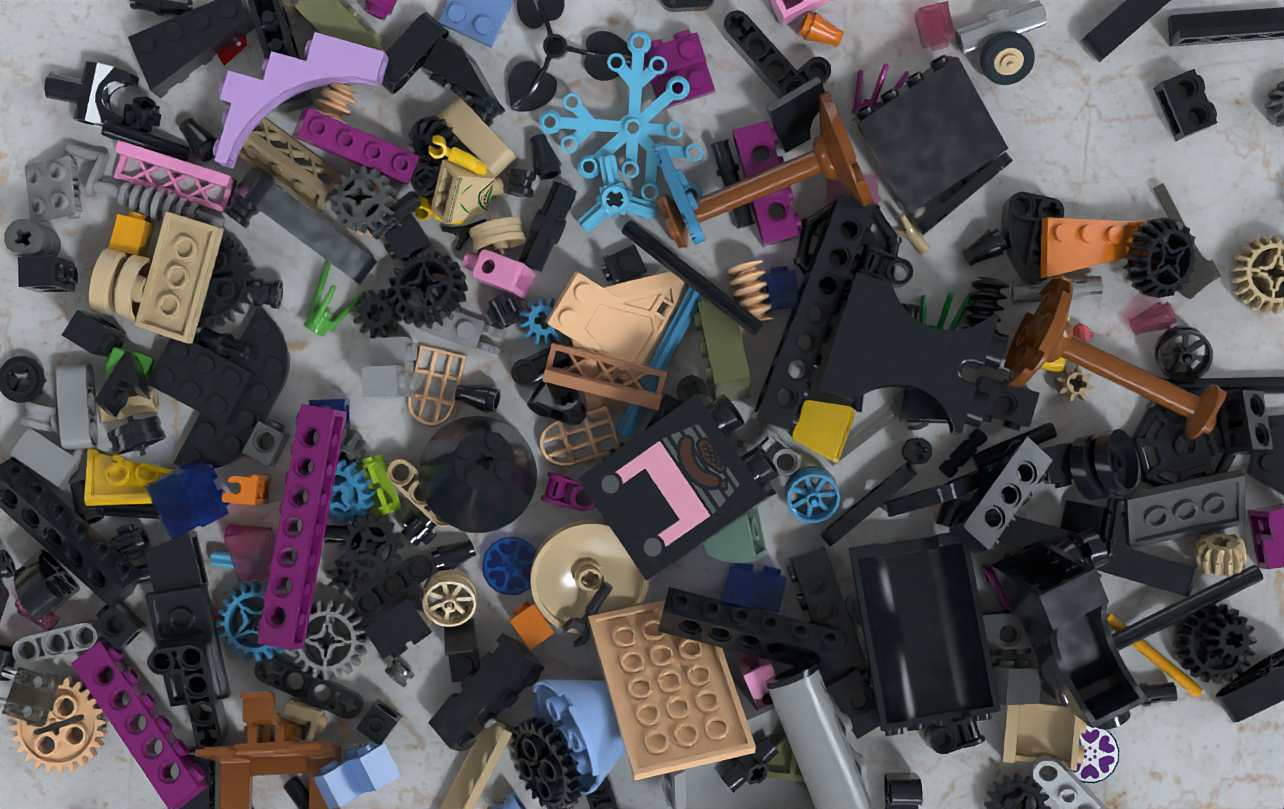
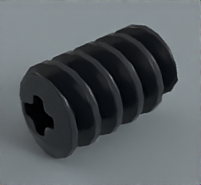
[960,277,1010,332]

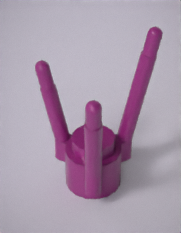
[851,63,910,117]

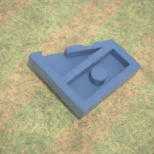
[438,0,514,48]

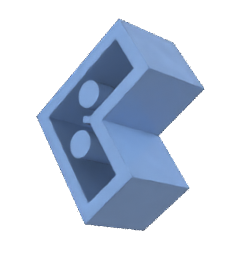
[312,742,401,809]

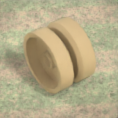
[89,248,152,321]

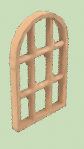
[408,345,467,425]
[540,405,620,466]

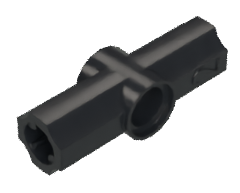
[518,181,577,273]

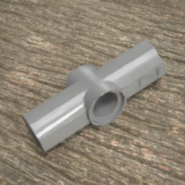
[954,0,1047,55]

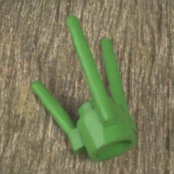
[304,262,366,337]

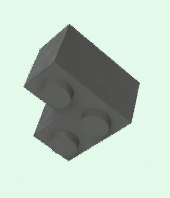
[992,658,1042,705]

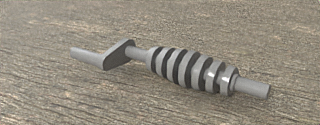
[64,142,225,228]

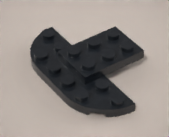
[147,308,290,471]

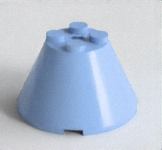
[532,679,625,795]

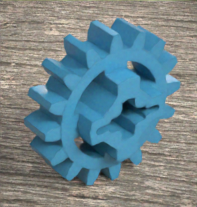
[329,459,375,524]

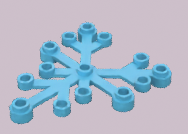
[539,31,703,201]

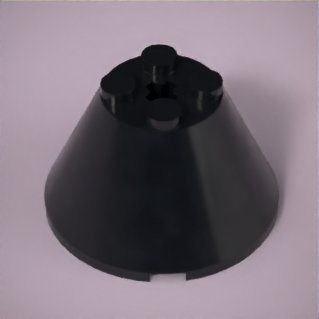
[418,416,537,533]

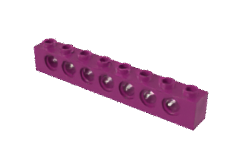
[257,404,347,650]

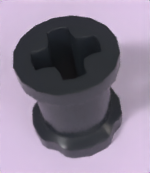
[901,438,932,464]

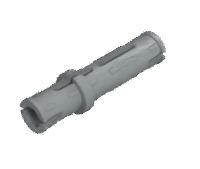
[1011,276,1103,305]

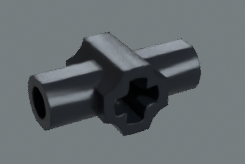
[721,737,779,793]

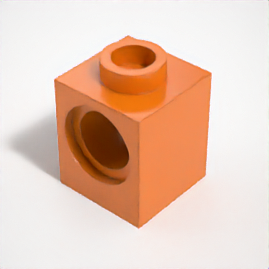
[510,601,556,650]

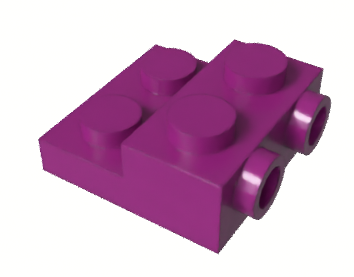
[644,30,715,110]

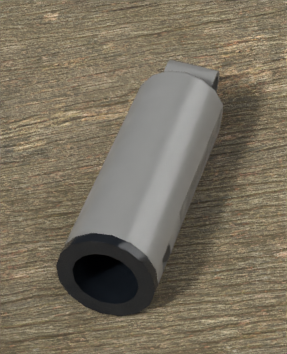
[765,662,872,809]

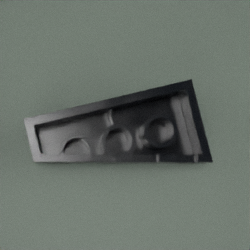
[128,0,255,99]
[428,633,545,752]

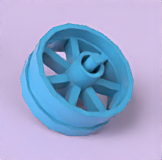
[785,466,840,523]

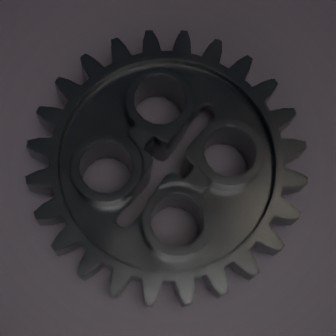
[197,236,256,329]
[510,716,583,809]

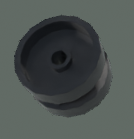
[1070,429,1141,501]

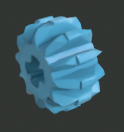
[519,296,562,346]

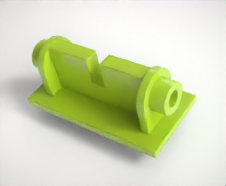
[356,454,402,519]

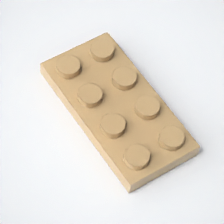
[134,212,224,343]

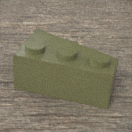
[293,0,383,51]
[693,295,751,401]

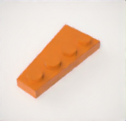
[1041,217,1147,278]

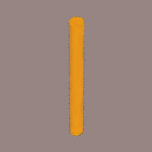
[1107,613,1203,697]

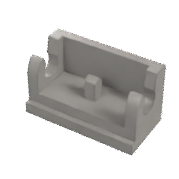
[9,427,81,491]

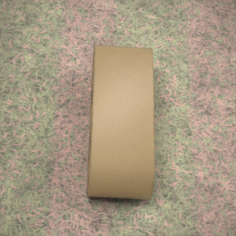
[437,96,516,178]
[387,459,449,527]

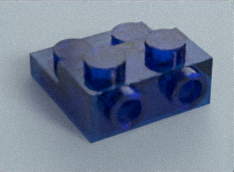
[144,459,230,540]

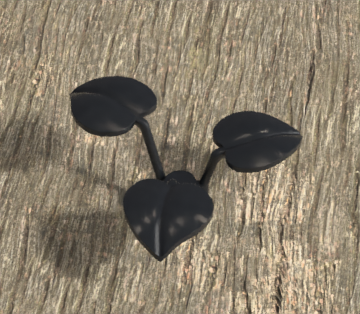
[508,0,632,112]

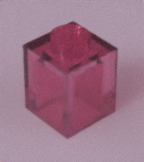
[914,1,956,51]

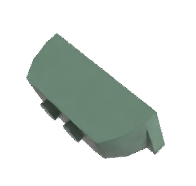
[704,440,768,563]

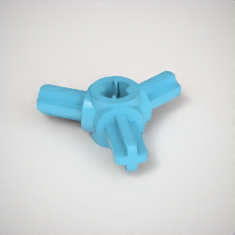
[578,155,658,233]

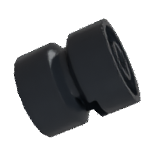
[1053,528,1109,568]

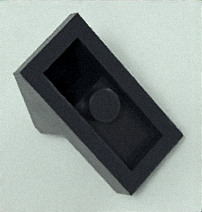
[94,351,151,417]
[444,618,481,683]

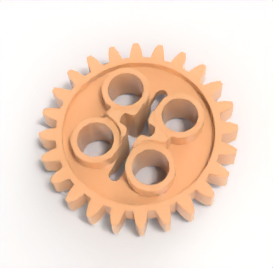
[9,675,110,774]

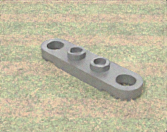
[1032,754,1108,809]

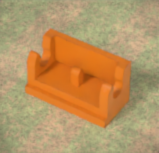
[222,474,271,505]

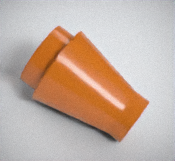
[798,12,844,48]

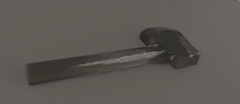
[1153,183,1221,300]
[826,388,929,467]

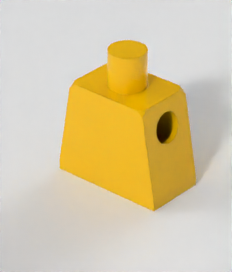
[791,400,857,464]

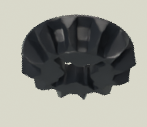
[0,356,47,403]

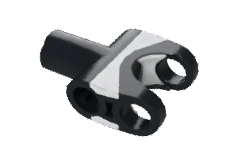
[44,61,140,127]

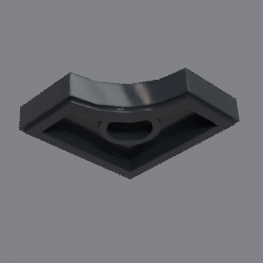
[766,77,825,153]

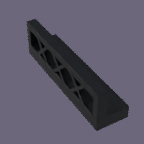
[1167,7,1284,47]

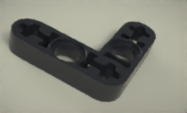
[884,467,989,517]

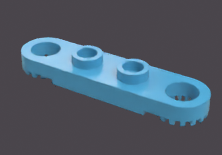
[652,142,706,245]

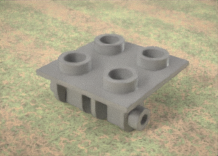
[25,156,83,223]

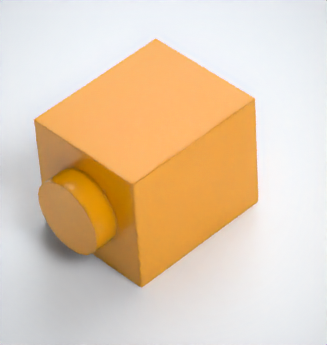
[109,211,154,257]

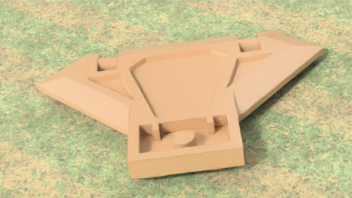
[545,271,686,419]

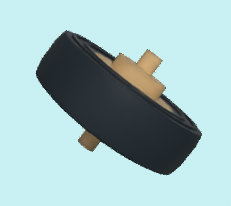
[980,31,1035,85]

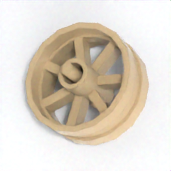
[469,215,526,256]
[422,569,476,627]

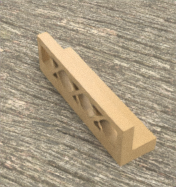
[239,118,343,214]
[440,719,514,809]

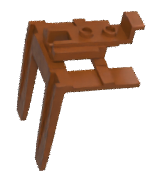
[195,691,341,809]

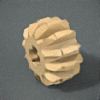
[1194,532,1248,577]

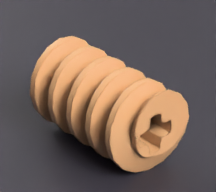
[313,83,358,124]
[728,260,774,322]

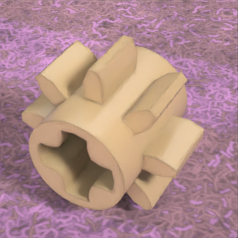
[1055,366,1094,402]

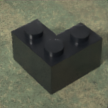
[363,594,434,659]

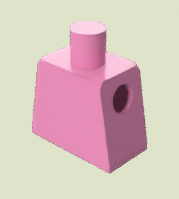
[462,249,536,300]
[736,655,776,710]

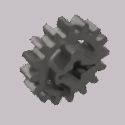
[330,166,397,233]

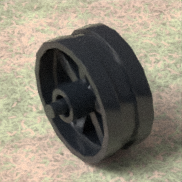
[1154,325,1213,382]
[106,415,166,456]

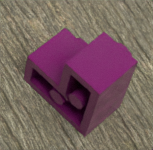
[1248,504,1284,570]

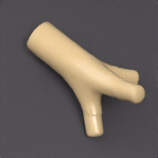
[894,214,930,255]

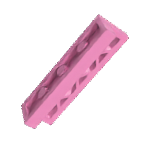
[114,140,237,213]

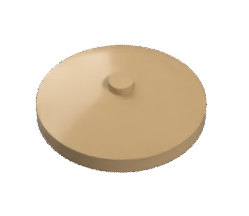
[530,520,650,635]

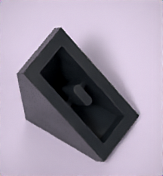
[1060,500,1124,541]

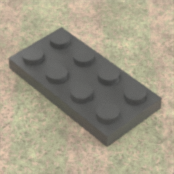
[1124,469,1245,549]

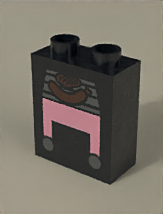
[578,393,779,581]

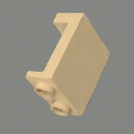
[1003,702,1087,771]

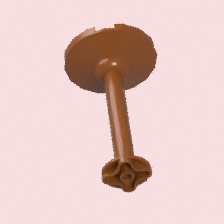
[657,91,873,249]
[1003,276,1226,439]

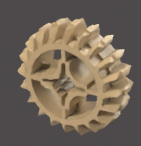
[1229,235,1284,314]

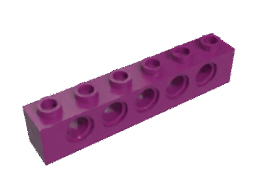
[71,641,209,809]

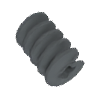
[4,219,61,257]

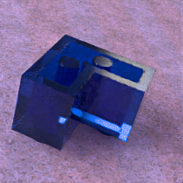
[719,562,787,612]

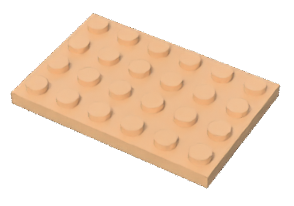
[588,592,756,781]

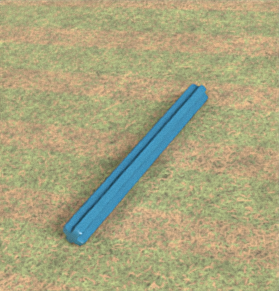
[616,286,703,438]

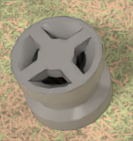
[20,401,56,431]

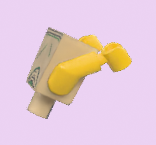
[415,135,504,225]

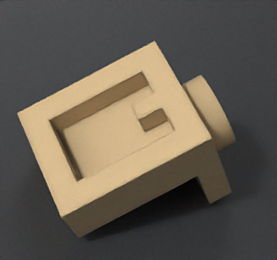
[283,698,328,741]

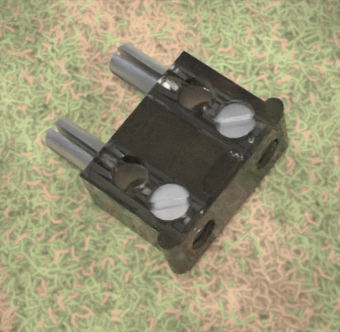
[0,667,61,727]

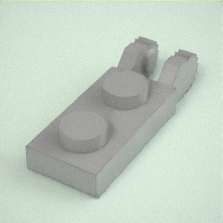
[420,311,507,355]

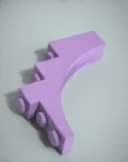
[213,32,389,169]

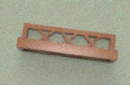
[542,342,667,410]

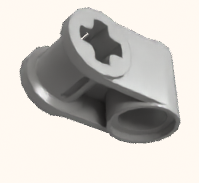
[744,423,799,476]

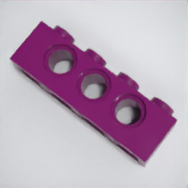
[292,108,420,184]
[732,121,802,247]

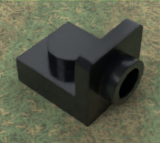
[600,244,647,284]

